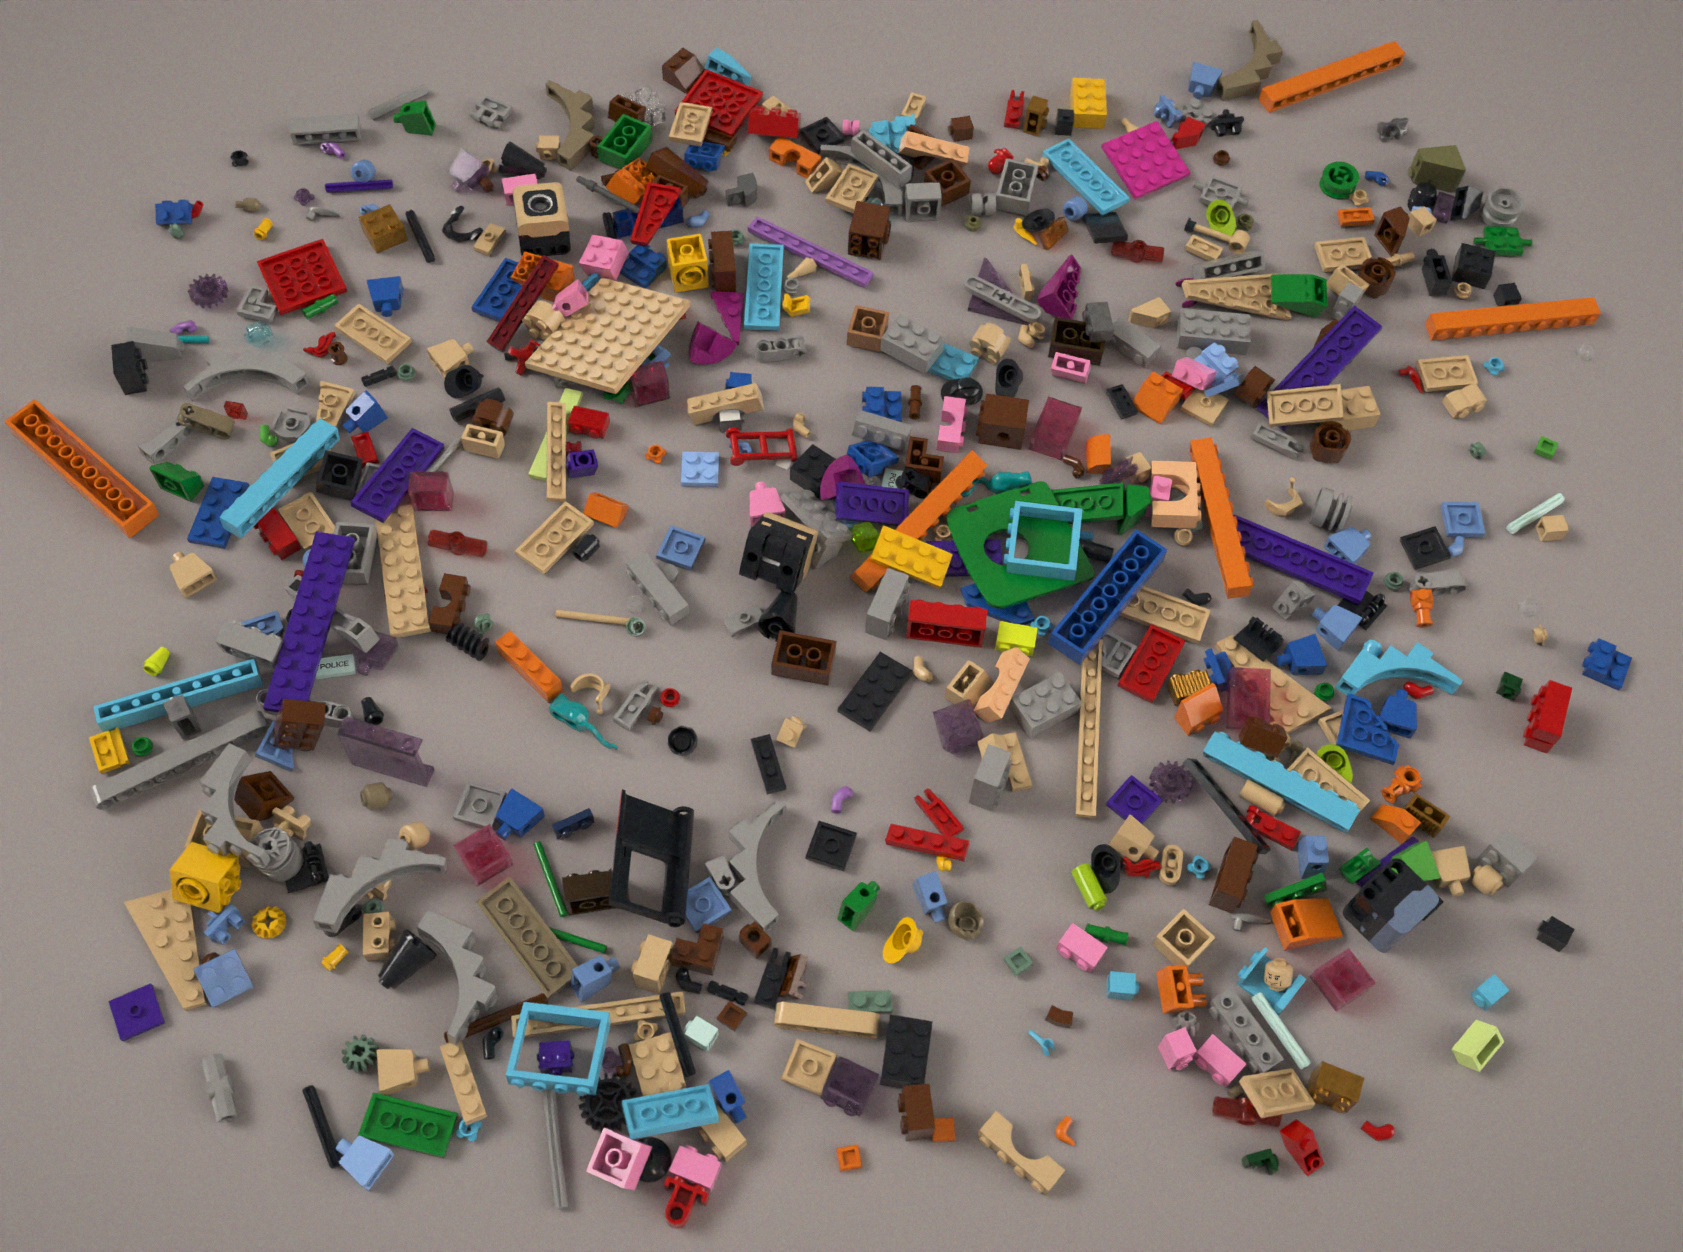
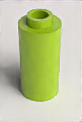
[1071,863,1107,911]

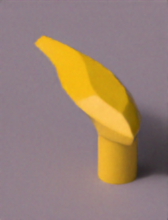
[1013,218,1037,245]

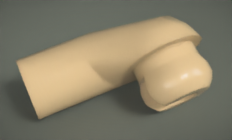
[1025,157,1049,167]

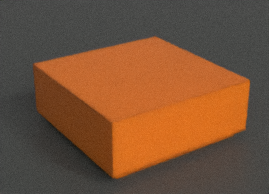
[932,1118,955,1142]
[836,1144,862,1172]

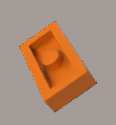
[1337,207,1375,227]

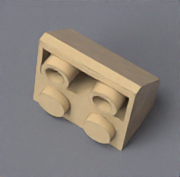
[945,660,994,719]

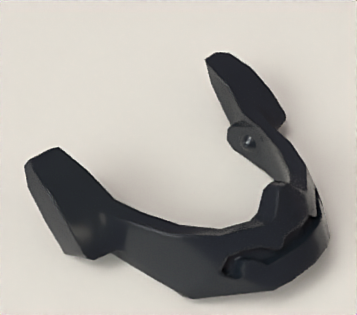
[442,206,483,242]

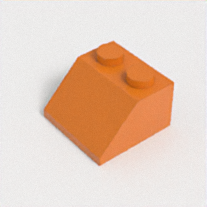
[1133,371,1183,424]
[1174,683,1223,736]

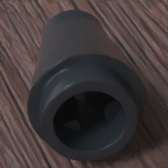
[361,697,384,726]

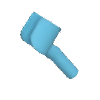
[1028,1030,1055,1056]

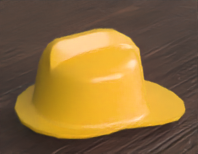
[883,917,923,964]

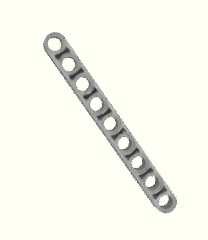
[89,710,269,810]

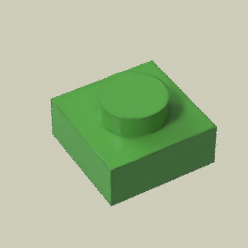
[1534,436,1559,460]

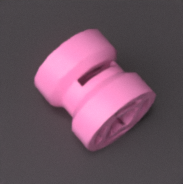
[842,119,859,136]

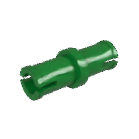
[302,294,339,320]
[1085,923,1128,946]

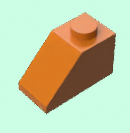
[1370,804,1421,844]

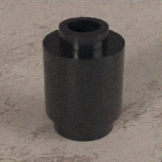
[572,534,600,562]

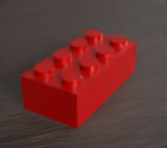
[906,599,988,648]

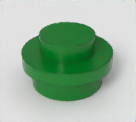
[1314,683,1334,702]
[132,737,153,757]

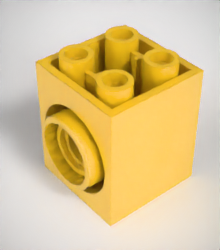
[667,234,709,293]
[170,842,241,913]

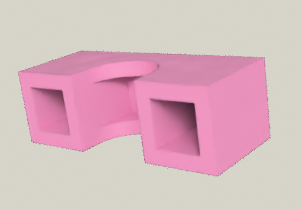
[937,396,968,453]

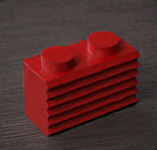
[568,405,610,439]

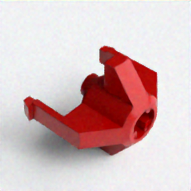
[508,339,540,376]

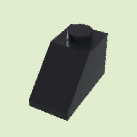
[1450,186,1483,221]

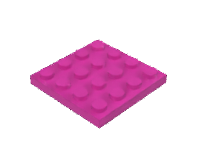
[1101,121,1191,200]

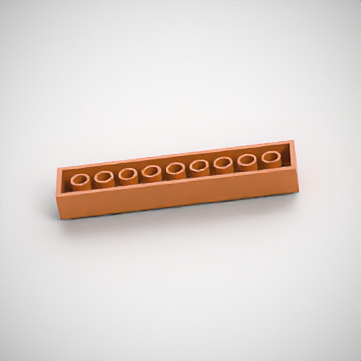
[4,399,160,539]

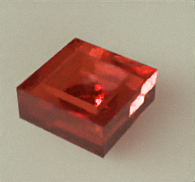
[223,401,248,420]

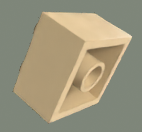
[1152,908,1215,969]
[631,934,673,994]

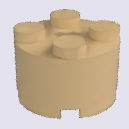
[522,300,565,340]
[970,323,1011,365]

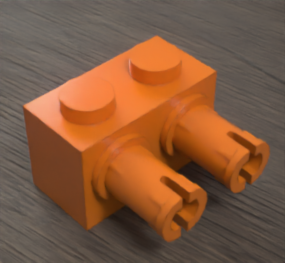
[1156,965,1207,1014]

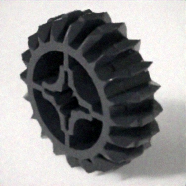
[579,1073,638,1133]

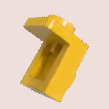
[782,293,811,317]

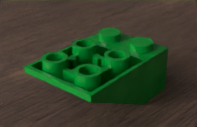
[1271,274,1328,318]

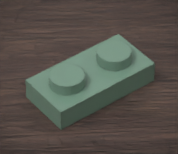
[848,990,892,1014]

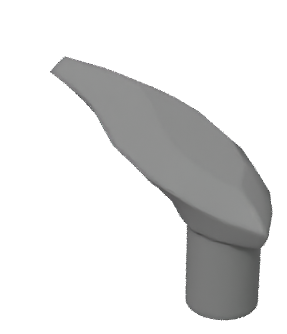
[306,206,340,221]
[1231,913,1271,931]

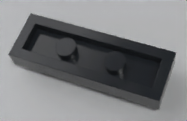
[751,734,786,795]

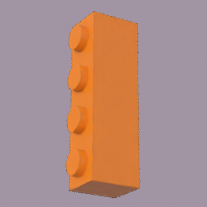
[495,630,563,703]

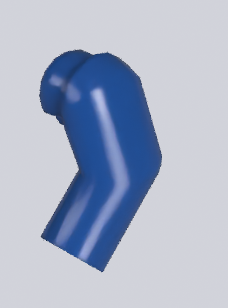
[1365,171,1389,186]

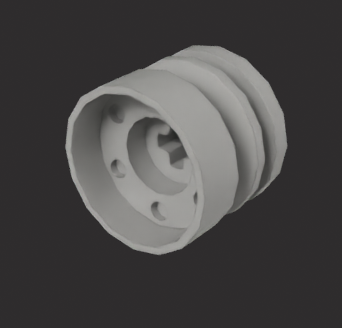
[1309,487,1353,533]
[250,827,304,882]

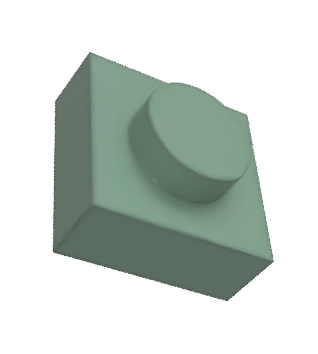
[1003,947,1033,977]

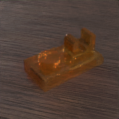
[1039,217,1069,250]

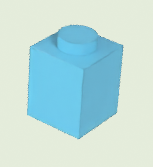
[1107,971,1139,1000]
[1470,974,1509,1011]

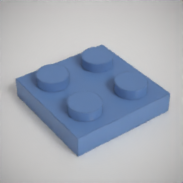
[1440,502,1485,537]
[656,525,706,571]
[686,877,732,934]
[194,948,254,1008]

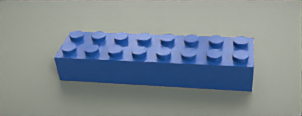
[1048,529,1168,665]

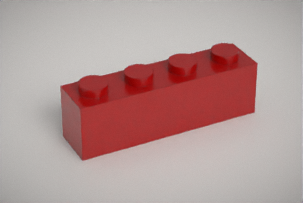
[253,507,301,560]

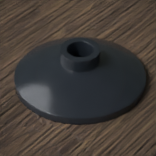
[1022,209,1055,232]
[638,1137,671,1182]

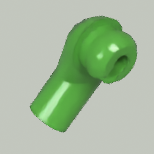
[260,424,278,447]

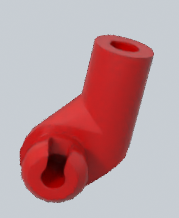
[1360,1120,1395,1141]

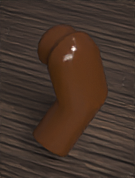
[1063,454,1085,478]
[615,1043,632,1077]

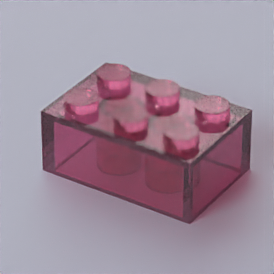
[1029,396,1082,461]
[1226,667,1271,729]

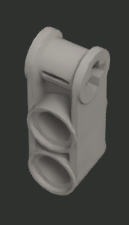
[755,335,807,363]
[1409,569,1467,596]

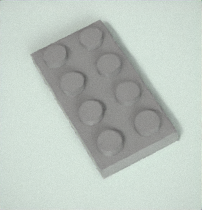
[780,490,854,544]

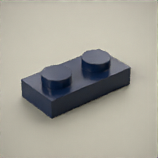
[552,808,594,839]

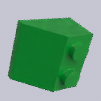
[149,462,204,502]
[1117,484,1152,535]

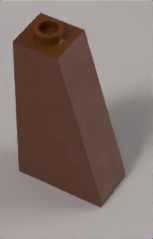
[646,147,709,199]

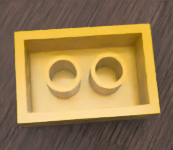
[1070,78,1107,129]

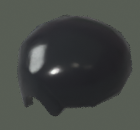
[667,725,698,756]

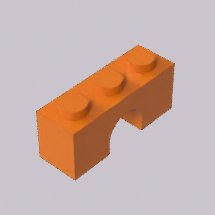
[769,137,821,179]

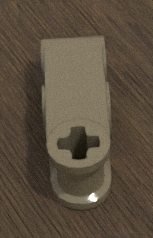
[177,403,235,440]

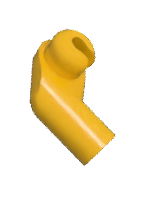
[936,856,952,872]

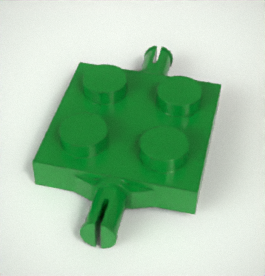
[1473,226,1532,256]

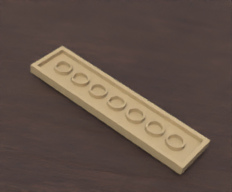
[376,504,431,639]

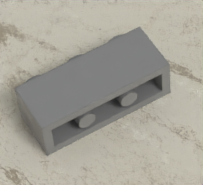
[1107,317,1161,368]
[852,410,912,451]

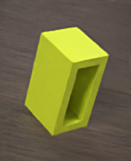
[994,621,1038,657]

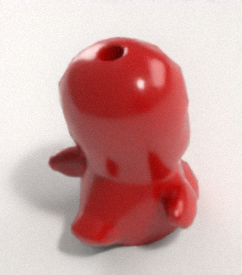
[988,148,1014,175]

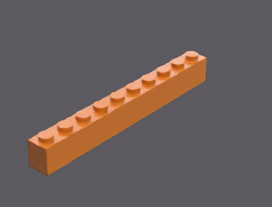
[1259,41,1406,113]
[1425,297,1601,340]
[1189,437,1254,599]
[850,450,988,593]

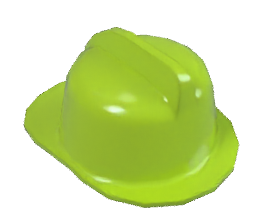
[1206,199,1236,236]
[1316,744,1353,784]

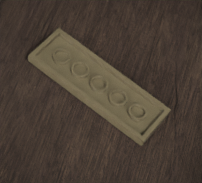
[476,876,578,999]

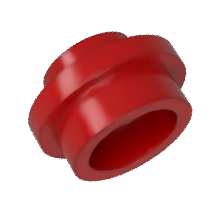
[660,688,680,707]

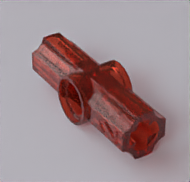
[1111,240,1164,263]
[427,530,488,557]
[1212,1096,1282,1127]

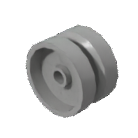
[1480,186,1524,227]

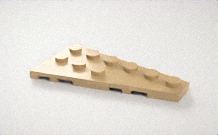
[1182,274,1292,321]
[1215,635,1331,734]
[124,890,207,1011]

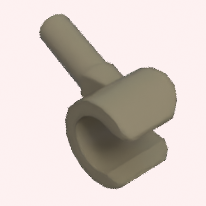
[1286,740,1303,767]

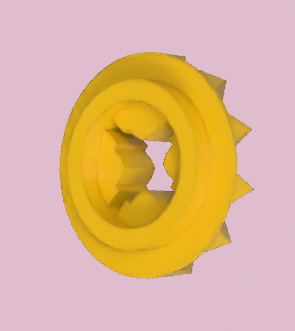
[251,905,286,939]

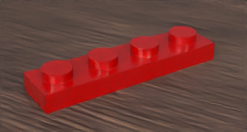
[885,824,970,862]

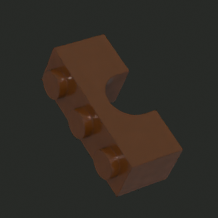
[428,573,471,634]

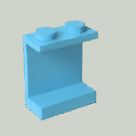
[1236,947,1306,1015]

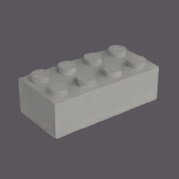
[1177,308,1251,355]

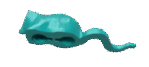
[961,471,1032,497]
[549,693,618,749]

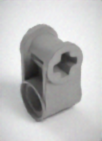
[704,855,735,897]

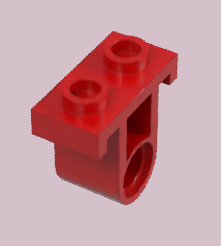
[664,1175,710,1229]

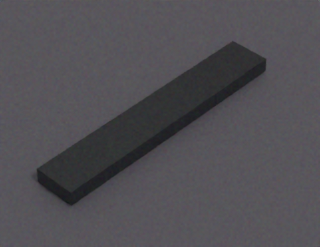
[1183,758,1271,854]

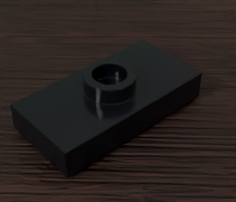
[1106,384,1138,420]

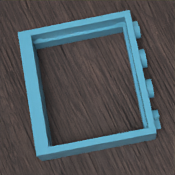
[1003,501,1082,581]
[506,1002,611,1096]

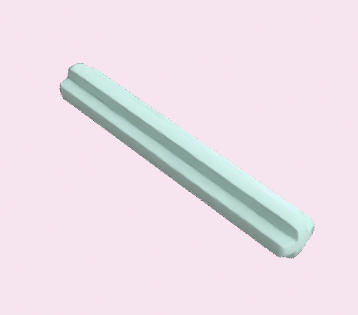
[1506,493,1565,534]
[1252,992,1311,1070]

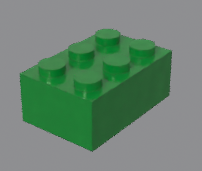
[597,114,653,169]

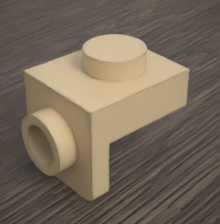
[776,716,807,748]

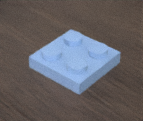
[681,452,719,487]

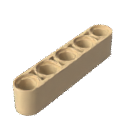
[774,1002,881,1039]

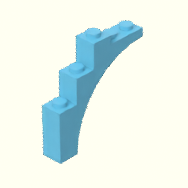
[1335,642,1463,696]

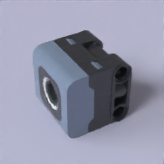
[1343,858,1439,953]

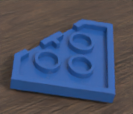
[960,583,1034,625]
[1335,693,1399,765]

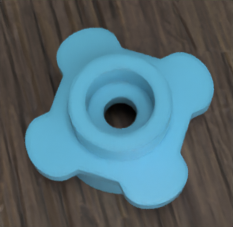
[1483,357,1505,375]
[1030,615,1053,636]
[1187,856,1211,879]
[456,1118,482,1142]

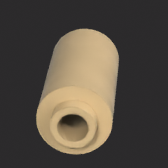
[1239,779,1286,816]

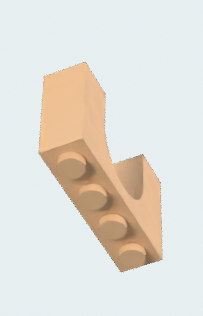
[1150,461,1201,529]

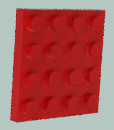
[674,69,763,136]
[257,239,348,316]

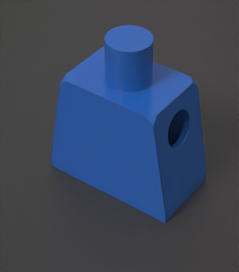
[367,276,403,317]
[342,390,388,434]
[1277,634,1327,675]
[1379,690,1417,739]
[496,788,545,840]
[708,1070,747,1124]

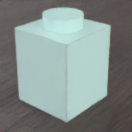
[684,1016,719,1053]

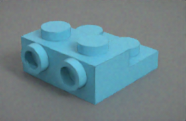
[869,119,907,155]

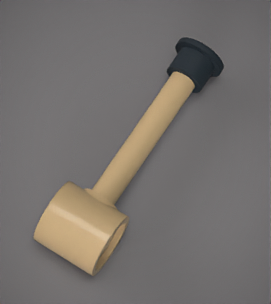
[1184,218,1250,254]

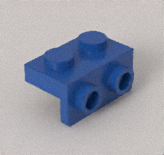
[155,200,194,226]
[1204,648,1239,692]

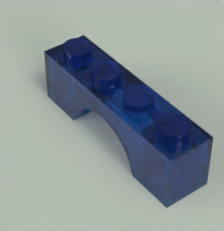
[612,198,684,238]

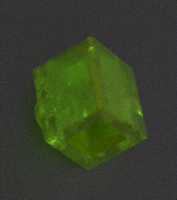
[851,521,879,553]

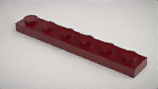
[487,255,559,352]

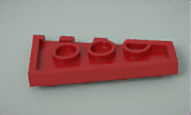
[630,182,682,247]

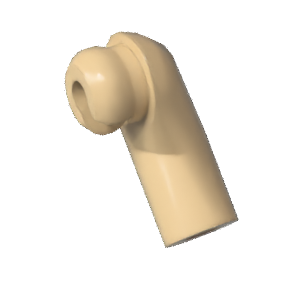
[1018,325,1035,348]
[793,412,811,438]
[913,656,933,682]

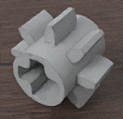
[1172,1011,1200,1037]

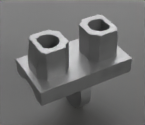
[1377,117,1409,141]

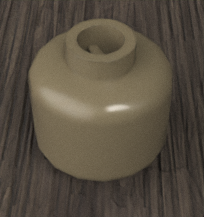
[360,782,392,810]

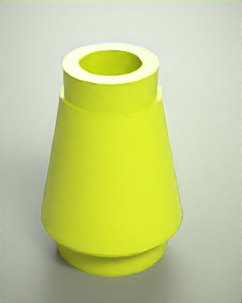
[143,647,171,676]

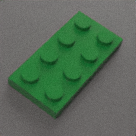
[1051,482,1125,524]
[358,1092,459,1159]

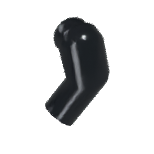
[1182,589,1212,606]
[676,967,702,994]
[482,1027,503,1060]

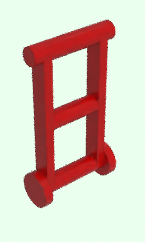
[725,427,798,466]

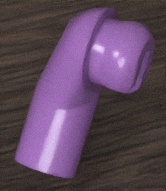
[320,142,346,159]
[169,320,198,335]
[831,786,853,814]

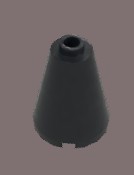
[498,141,547,180]
[758,591,798,642]
[378,929,437,989]

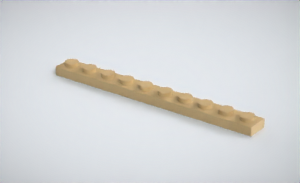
[1075,639,1103,819]

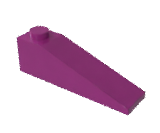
[1037,254,1081,319]

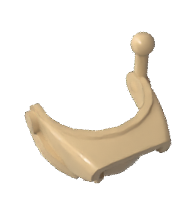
[1264,477,1303,517]
[570,673,610,715]

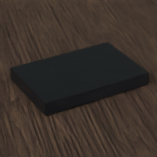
[1083,212,1128,244]

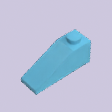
[704,47,752,86]

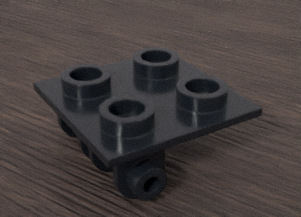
[1337,591,1388,631]
[1233,616,1284,662]
[285,841,329,893]

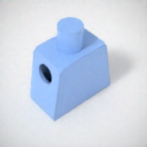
[336,1136,395,1191]

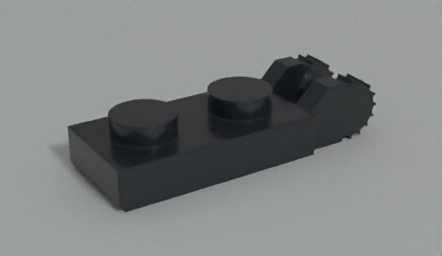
[754,947,791,1010]

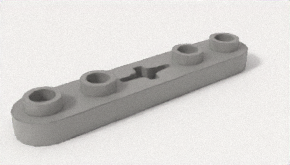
[963,275,1041,323]

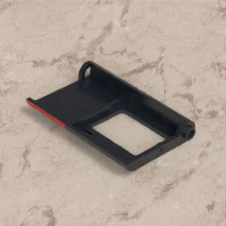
[609,789,694,928]

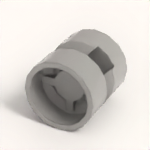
[970,193,996,216]

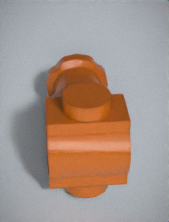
[1410,589,1434,628]
[1381,765,1423,804]

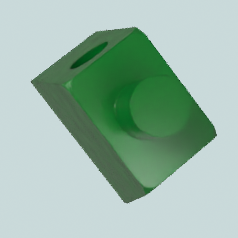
[393,101,436,136]
[837,881,880,932]

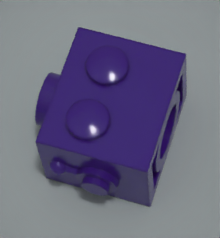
[566,449,598,479]
[537,1040,575,1076]

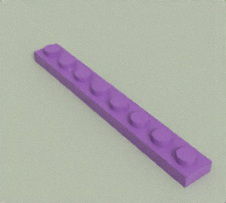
[748,216,873,288]

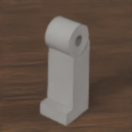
[138,418,191,465]

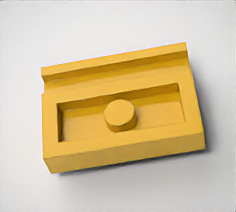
[89,727,130,774]

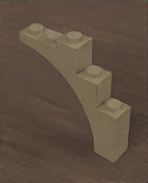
[1216,20,1283,101]
[545,80,594,171]

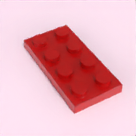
[1117,624,1185,703]

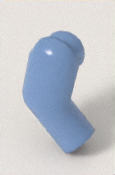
[359,204,380,215]
[686,210,710,227]
[1446,536,1464,557]

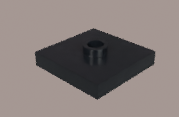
[800,117,845,154]
[1400,526,1451,570]
[805,821,857,871]

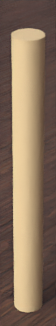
[555,610,630,625]

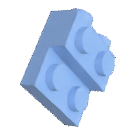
[1194,342,1239,386]

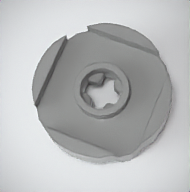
[273,407,311,442]

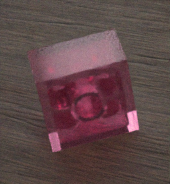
[629,361,670,407]
[408,471,454,511]
[453,824,513,887]
[1310,948,1376,1012]

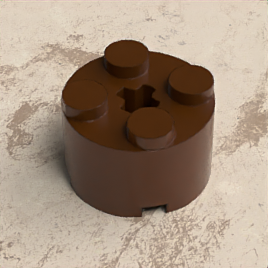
[1358,257,1396,299]
[1234,366,1275,409]
[472,399,514,438]
[1309,421,1351,463]

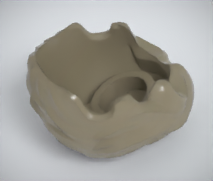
[948,900,984,941]

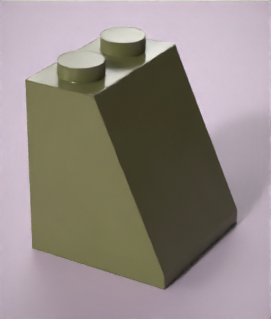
[1408,145,1466,193]

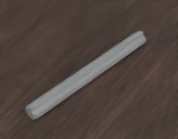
[543,1089,568,1210]

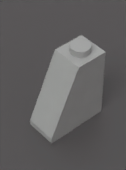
[127,327,184,362]

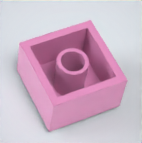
[579,234,629,281]
[586,1128,652,1190]

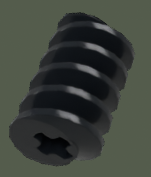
[446,622,489,661]

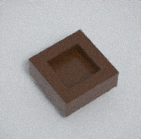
[717,1001,747,1032]

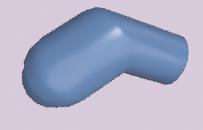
[729,440,752,453]

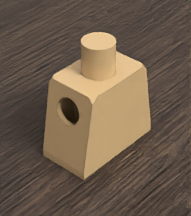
[427,339,474,378]
[169,552,217,599]
[1108,815,1159,862]
[1431,846,1470,897]
[377,1049,430,1096]

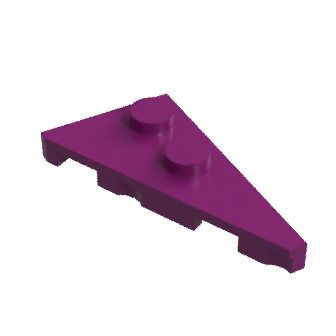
[710,291,744,346]

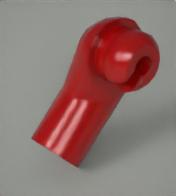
[191,201,204,219]
[1403,681,1433,699]

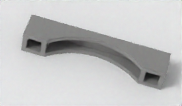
[284,575,380,653]

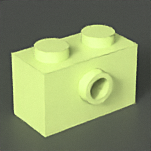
[1451,1020,1504,1072]

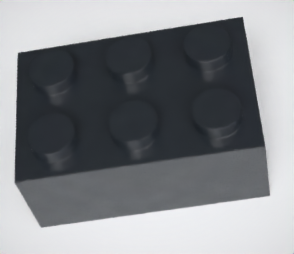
[880,1014,933,1089]

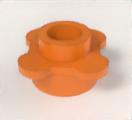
[645,445,666,464]

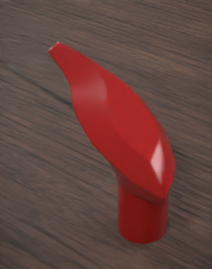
[1398,365,1423,394]

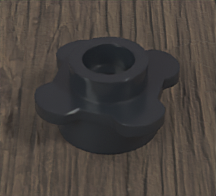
[231,150,249,167]

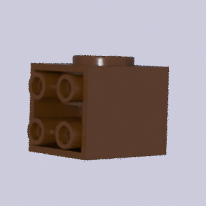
[848,201,891,260]
[976,393,1029,450]

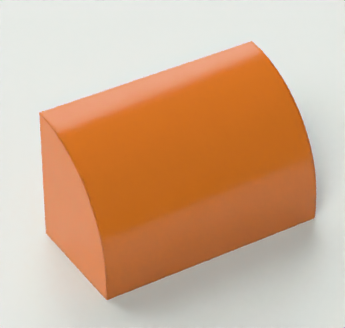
[1086,434,1111,475]
[583,492,629,528]

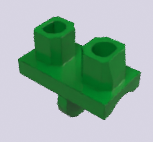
[1339,848,1381,885]

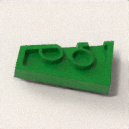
[1264,873,1327,908]

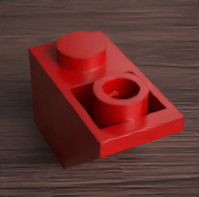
[1171,116,1206,150]
[1280,1119,1324,1176]

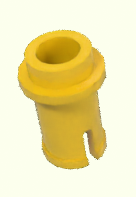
[254,218,273,240]
[321,944,349,972]

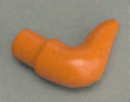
[1055,1116,1075,1146]

